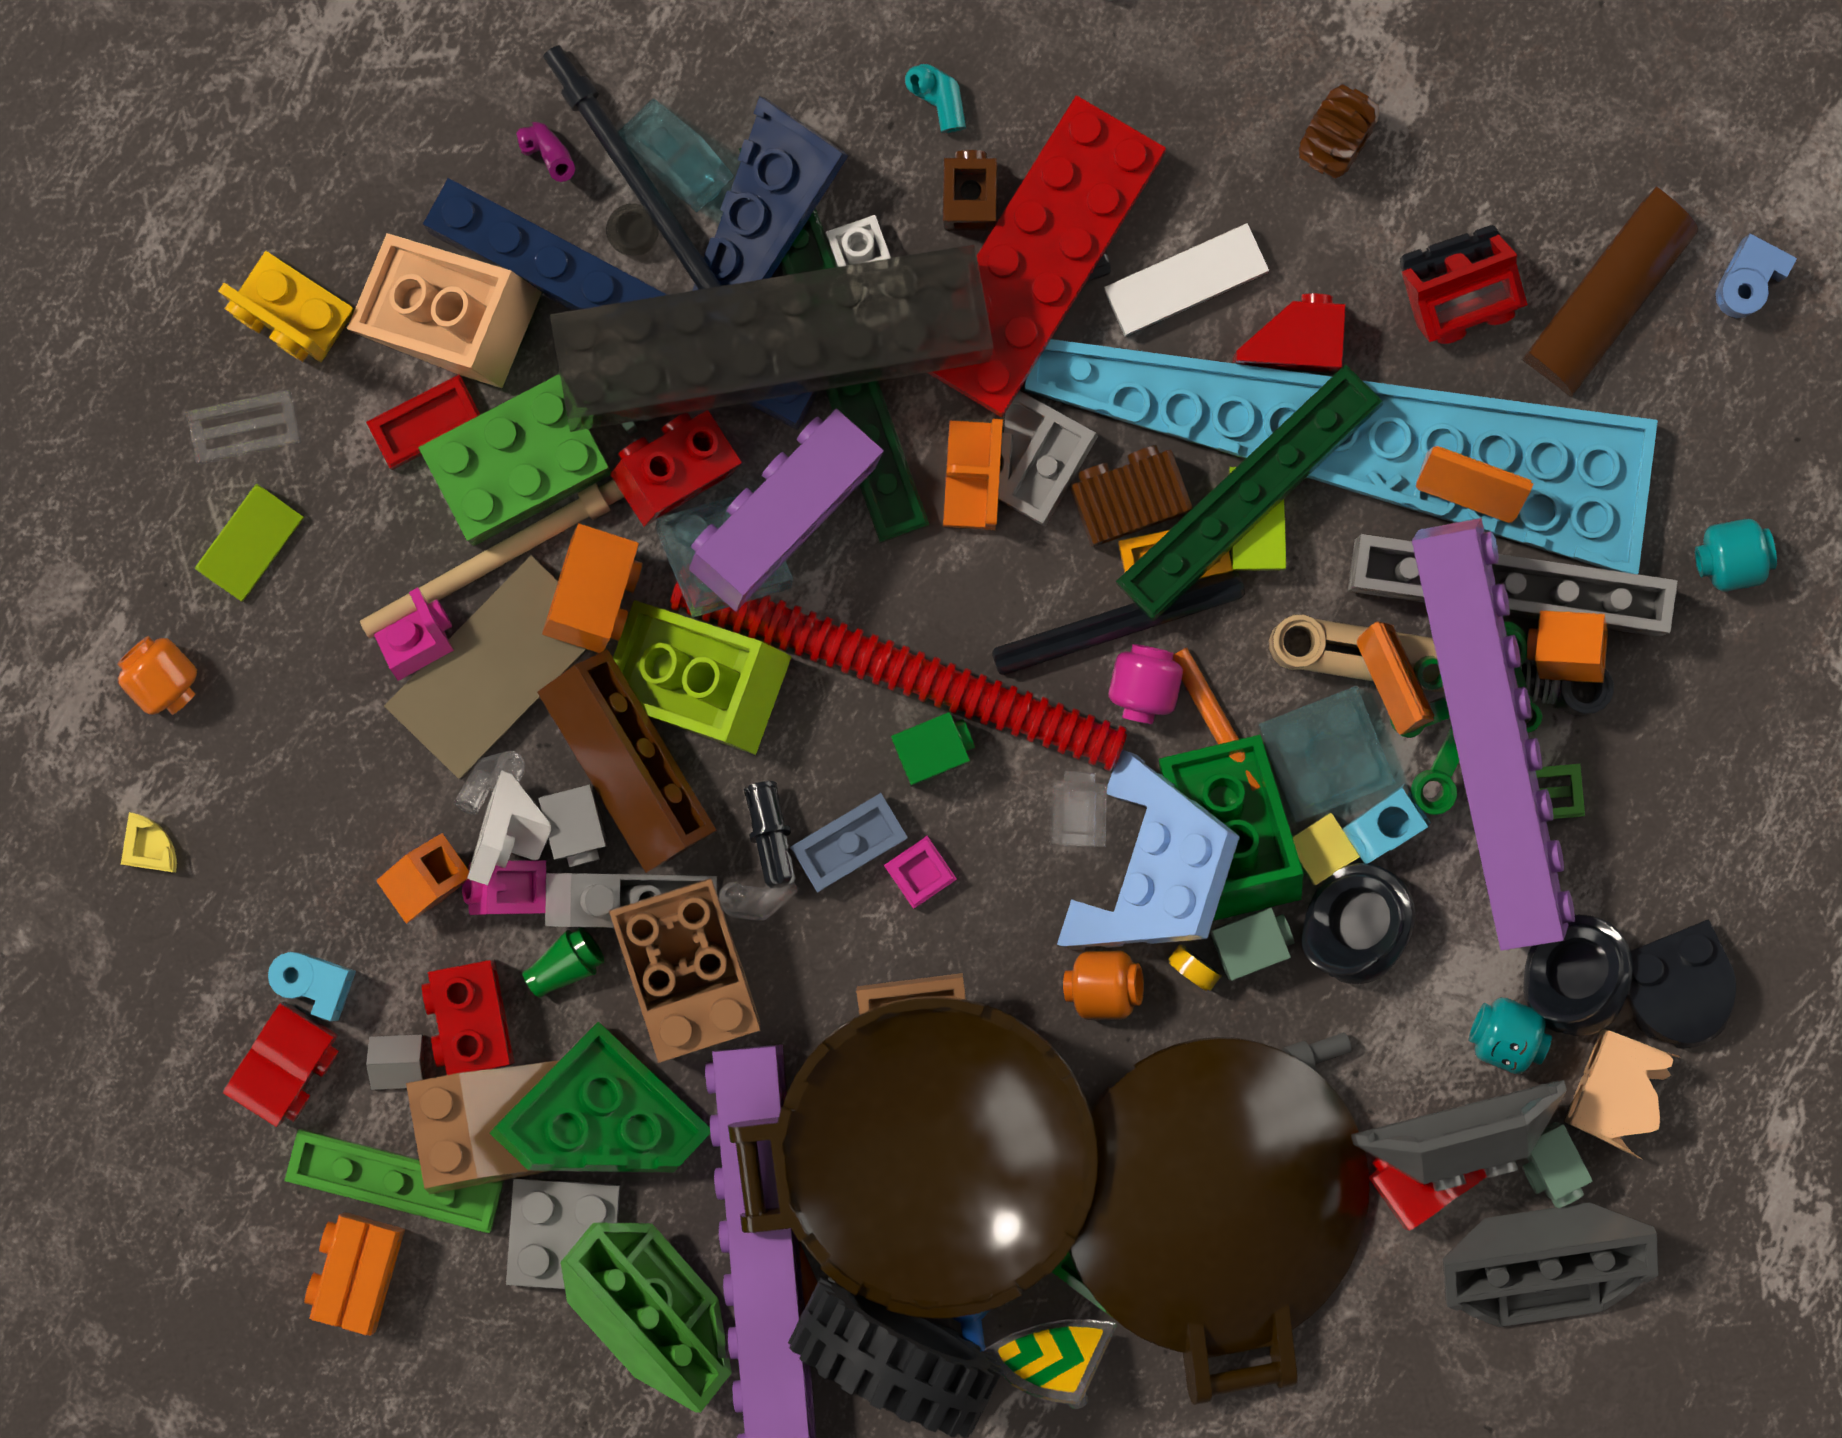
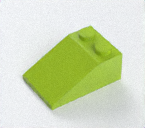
[613,600,792,755]

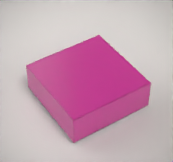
[884,836,957,909]

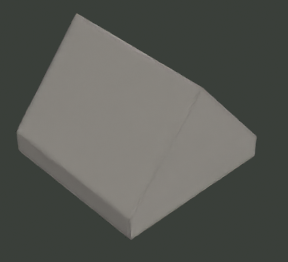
[366,1034,425,1090]

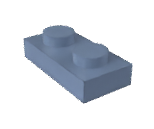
[790,793,908,892]

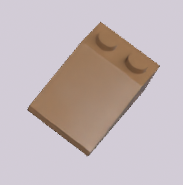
[406,1060,560,1194]

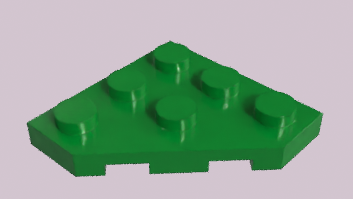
[489,1022,710,1172]

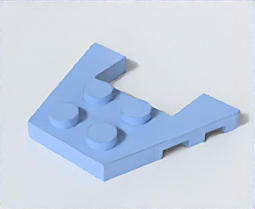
[1057,750,1240,951]

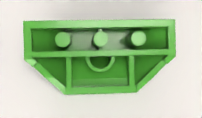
[560,1223,732,1413]

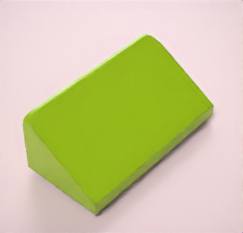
[195,484,304,602]

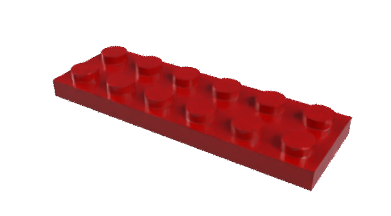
[912,95,1166,418]

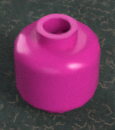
[1108,644,1183,724]

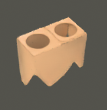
[1565,1029,1679,1159]

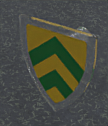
[986,1319,1117,1409]

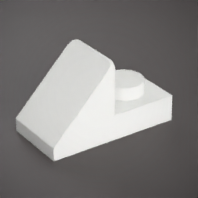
[467,771,551,885]

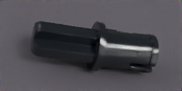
[744,781,795,888]

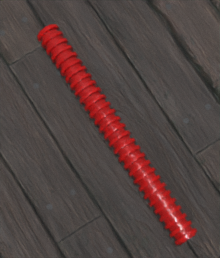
[670,565,1128,771]

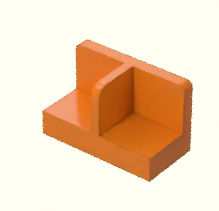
[943,419,1003,530]

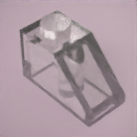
[1048,771,1107,848]

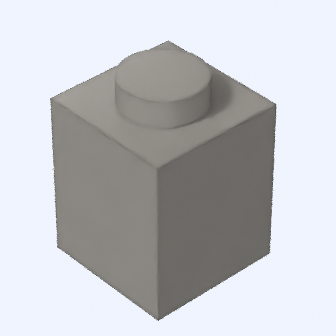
[538,784,609,867]

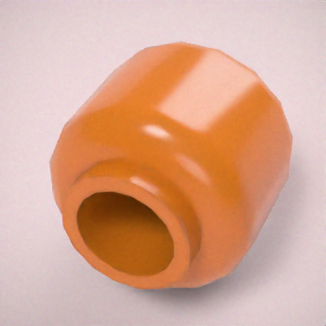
[117,636,197,715]
[1063,951,1144,1020]

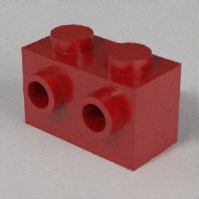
[610,410,742,527]
[422,959,515,1075]

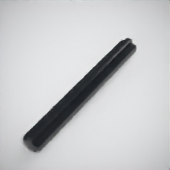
[992,571,1245,675]

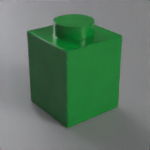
[891,712,975,786]

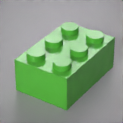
[418,374,612,546]

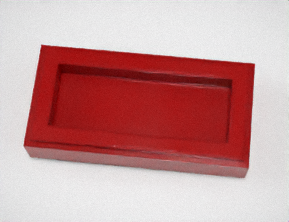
[366,374,481,470]

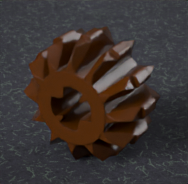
[1299,84,1379,179]

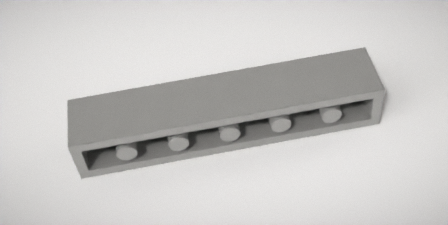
[1347,534,1678,637]

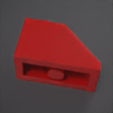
[1233,293,1346,374]

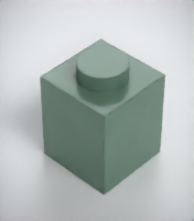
[1209,908,1295,981]

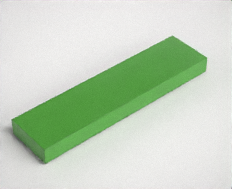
[285,1129,504,1233]

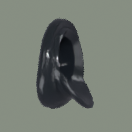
[1302,863,1416,984]
[1523,914,1633,1036]

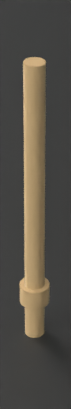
[360,480,624,639]

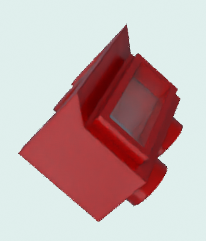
[1401,235,1528,344]

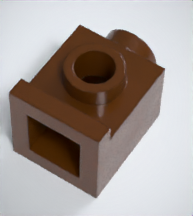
[943,150,997,231]

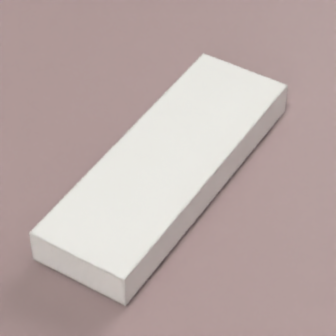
[1104,223,1269,337]

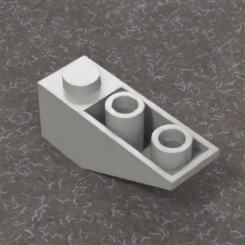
[545,873,717,927]

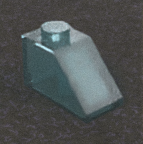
[618,98,734,213]

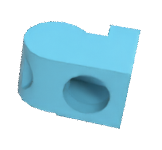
[1342,784,1431,864]
[268,952,356,1021]

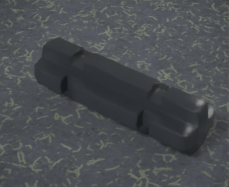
[1400,225,1500,280]

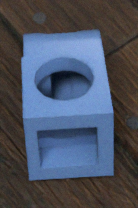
[1715,234,1797,318]

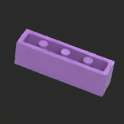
[689,408,884,611]

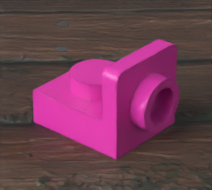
[374,587,454,681]
[462,860,546,915]

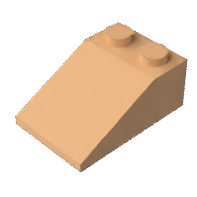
[347,233,542,388]

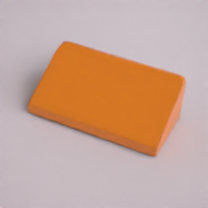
[1416,445,1534,523]
[1357,621,1435,735]

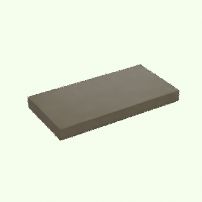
[384,556,588,780]

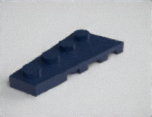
[688,96,849,332]

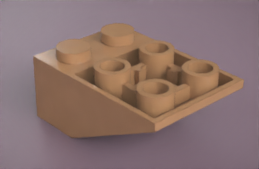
[609,878,760,1063]

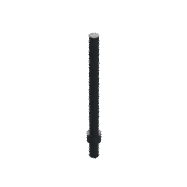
[543,45,731,311]

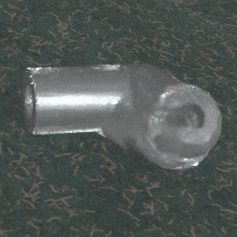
[454,751,525,815]
[719,882,800,921]

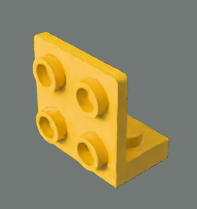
[218,251,355,362]

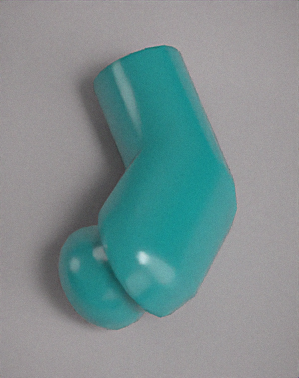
[905,64,966,133]

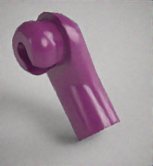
[516,122,575,182]

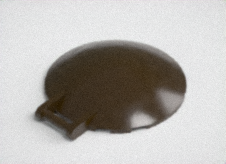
[728,996,1098,1318]
[1069,1037,1370,1405]

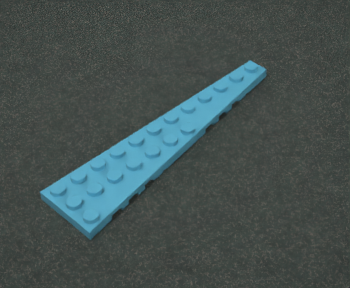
[1024,339,1658,574]

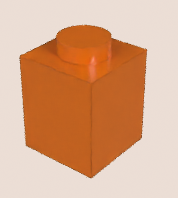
[1527,610,1608,683]
[376,833,469,924]

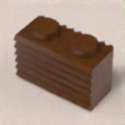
[1070,445,1193,548]

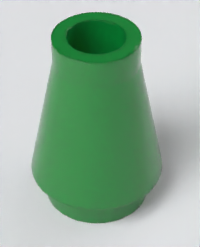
[522,927,604,998]

